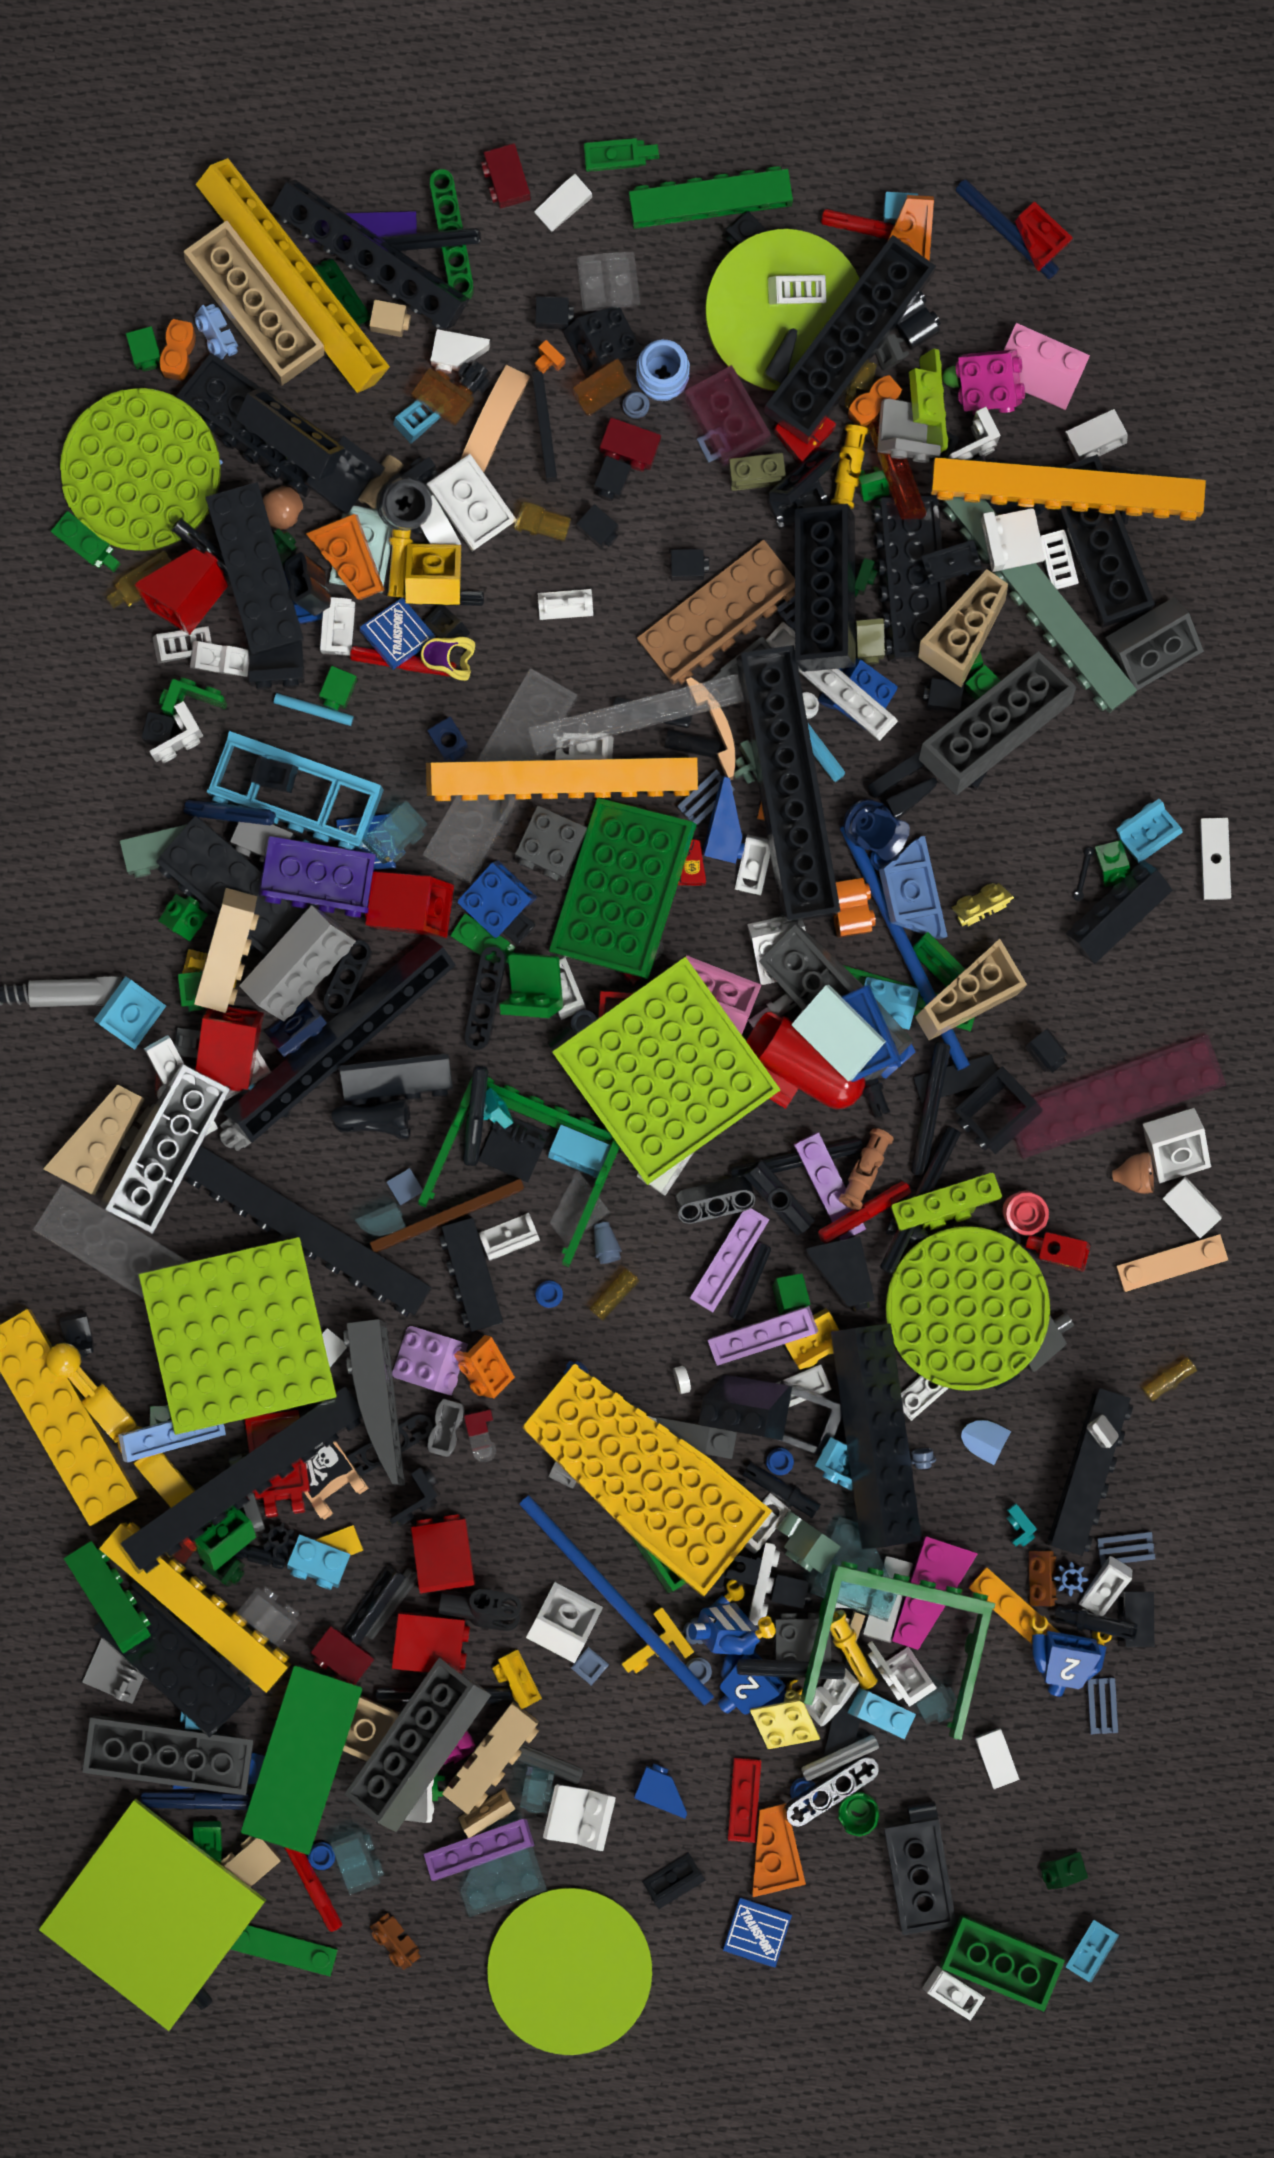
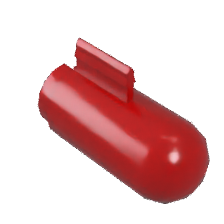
[746,1012,865,1110]

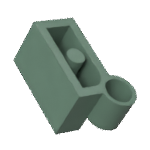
[777,1511,841,1574]

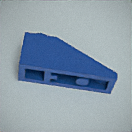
[702,776,745,864]

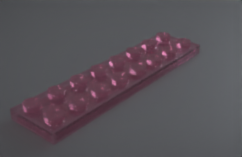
[1004,1035,1226,1159]

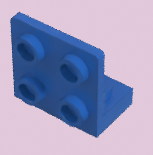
[818,658,898,731]
[458,860,537,938]

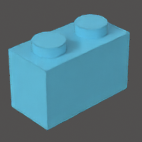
[848,1688,916,1739]

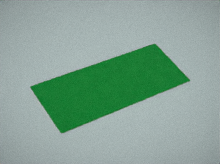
[241,1666,362,1855]

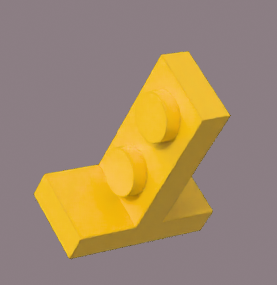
[622,1607,694,1673]

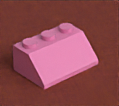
[1004,323,1090,410]
[686,955,761,1035]

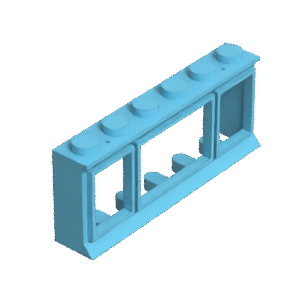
[207,731,384,850]

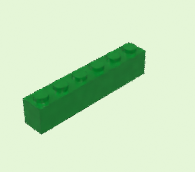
[629,166,793,229]

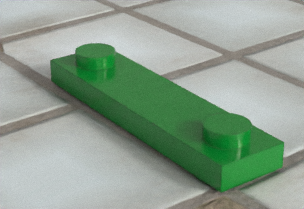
[231,1924,338,1977]

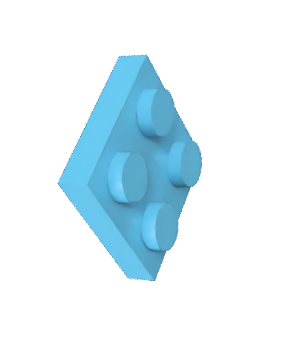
[94,976,166,1050]

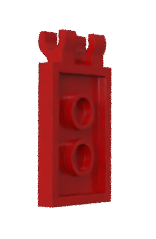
[245,1410,310,1518]

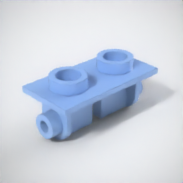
[195,304,238,360]

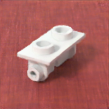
[538,589,593,620]

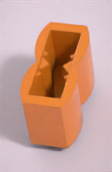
[160,319,196,381]
[847,375,902,428]
[833,878,876,938]

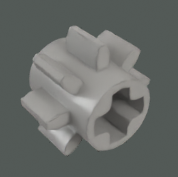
[220,1119,251,1151]

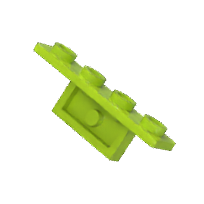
[909,349,948,452]
[891,1173,1002,1231]

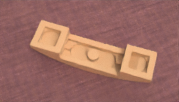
[460,365,530,472]
[686,677,735,780]

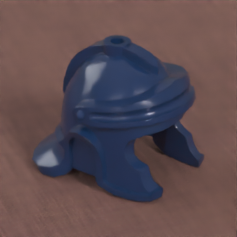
[843,800,910,861]

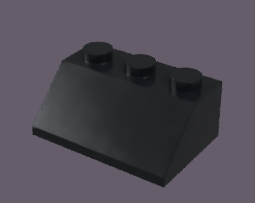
[698,1375,793,1441]

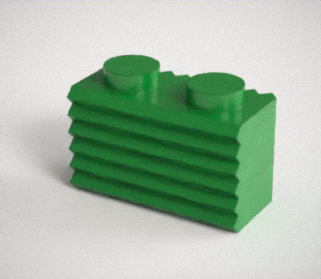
[195,1507,256,1571]

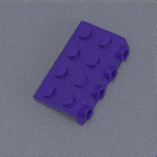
[258,836,376,918]

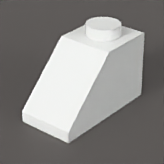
[431,329,490,374]

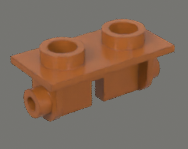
[1029,1551,1057,1606]
[370,1913,421,1970]

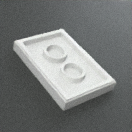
[426,454,516,552]

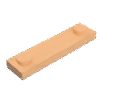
[1116,1234,1228,1292]

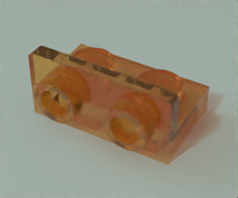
[573,358,631,416]
[411,368,474,426]

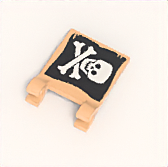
[304,1442,369,1520]

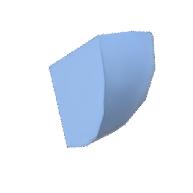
[961,1421,1011,1465]

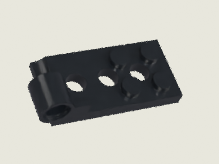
[884,1801,957,1935]

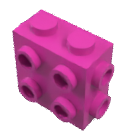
[956,349,1025,415]

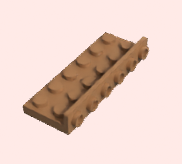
[637,540,795,685]

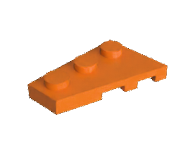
[306,514,384,600]

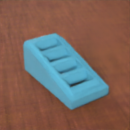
[393,386,452,444]

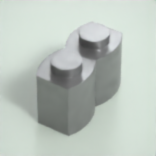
[428,1399,464,1457]

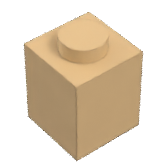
[369,300,411,337]

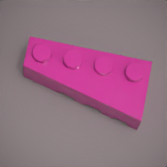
[891,1536,978,1650]

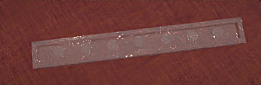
[528,674,744,755]

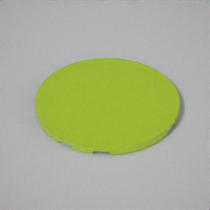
[705,229,859,391]
[60,388,221,551]
[886,1227,1050,1391]
[487,1888,652,2055]

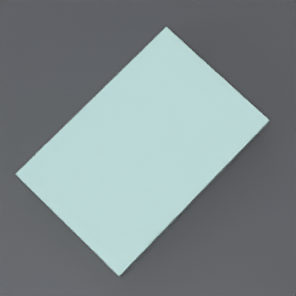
[329,506,392,593]
[792,985,886,1082]

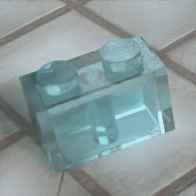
[362,801,428,864]
[330,1829,384,1895]

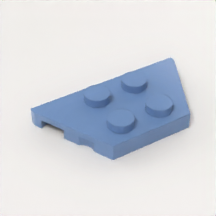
[879,836,948,939]

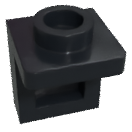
[251,756,299,793]
[60,1312,94,1358]

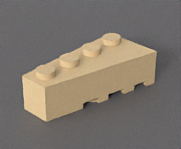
[918,569,1008,687]
[194,888,259,1013]
[915,939,1027,1040]
[44,1085,145,1195]
[442,1701,539,1814]

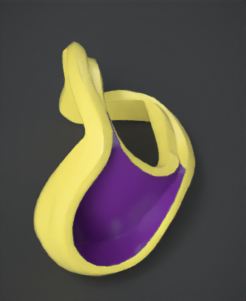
[421,637,475,681]

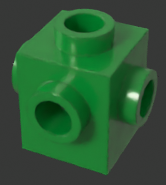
[158,894,208,942]

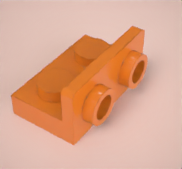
[454,1335,515,1399]

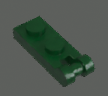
[312,259,371,327]

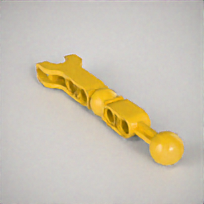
[46,1343,228,1551]

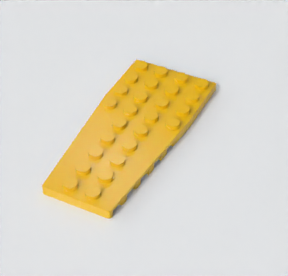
[522,1364,772,1596]

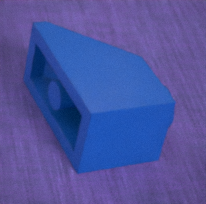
[634,1763,687,1819]

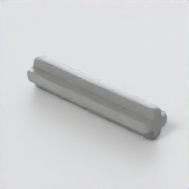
[801,1735,879,1781]

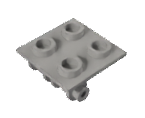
[83,1638,144,1704]

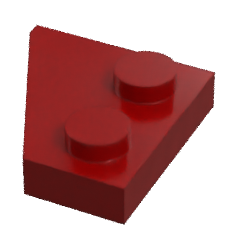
[1015,201,1073,271]

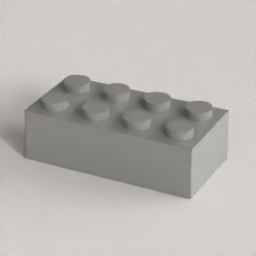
[240,905,356,1021]

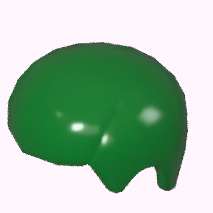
[838,1791,880,1837]

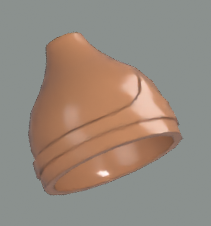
[1112,1152,1154,1194]

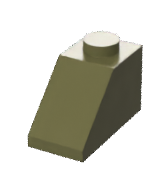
[855,619,885,665]

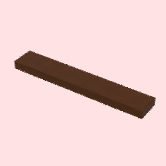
[370,1179,525,1253]

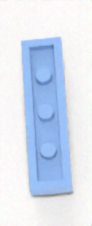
[118,1420,226,1462]

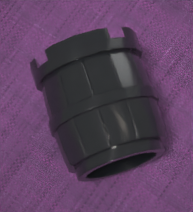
[375,476,432,531]

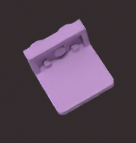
[393,1326,468,1396]

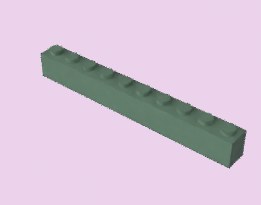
[942,497,1137,714]

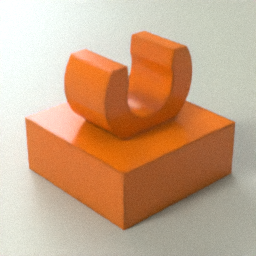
[535,340,565,374]

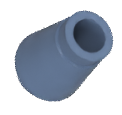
[593,1222,622,1264]

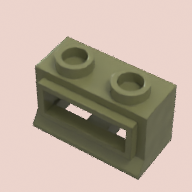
[729,453,786,491]

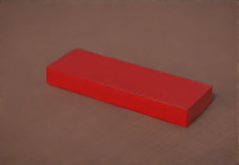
[728,1758,761,1843]

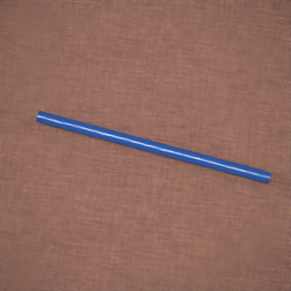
[840,827,970,1071]
[519,1496,714,1706]

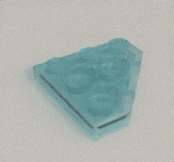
[810,1516,898,1622]
[460,1811,547,1917]

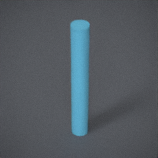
[274,693,354,726]

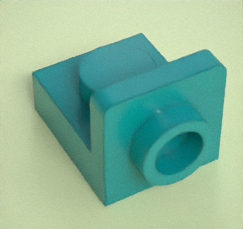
[484,1088,513,1129]
[1007,1503,1037,1547]

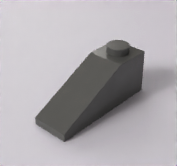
[656,1417,737,1459]

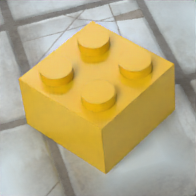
[405,544,461,605]

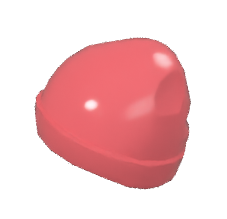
[1002,1190,1049,1236]

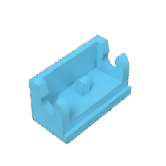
[548,1125,611,1178]
[1066,1920,1119,1982]

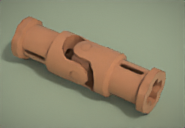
[839,1128,894,1210]

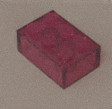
[684,365,771,467]

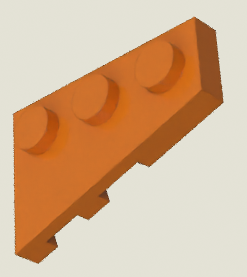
[887,195,934,260]
[752,1803,806,1897]

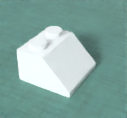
[1143,1108,1211,1183]
[526,1582,603,1663]

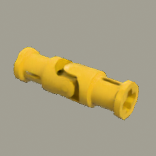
[831,424,869,509]

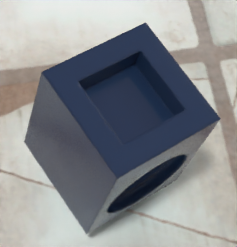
[427,717,468,762]

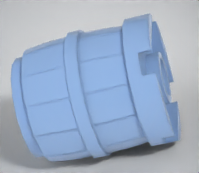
[636,339,690,401]

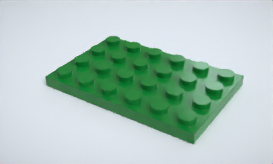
[549,798,697,979]

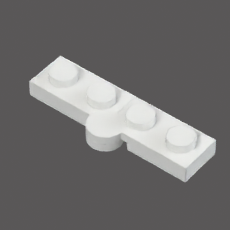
[144,1035,218,1136]

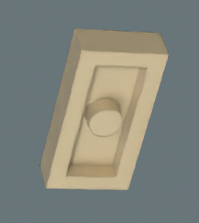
[458,1789,515,1838]

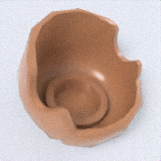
[263,486,303,530]

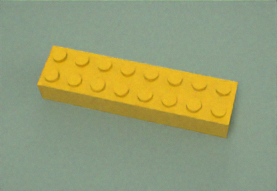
[0,1309,140,1526]
[99,1522,291,1693]

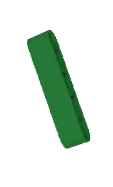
[430,169,474,299]

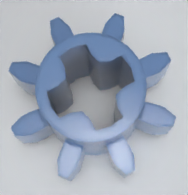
[1052,1562,1088,1596]

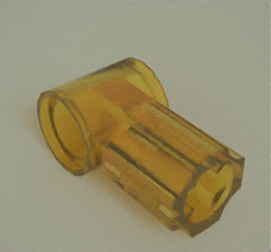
[514,502,571,542]

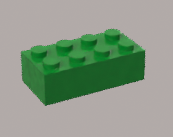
[940,1914,1065,2012]

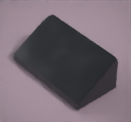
[642,1853,706,1909]

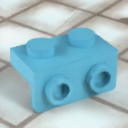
[1117,799,1183,863]
[864,977,919,1030]
[815,1437,853,1491]
[287,1534,350,1590]

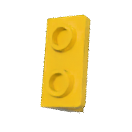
[785,1308,839,1370]

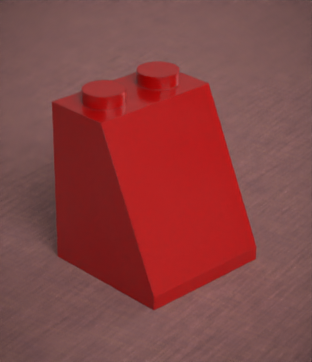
[135,548,228,635]
[365,872,454,938]
[196,1006,264,1091]
[411,1514,476,1593]
[392,1612,470,1672]

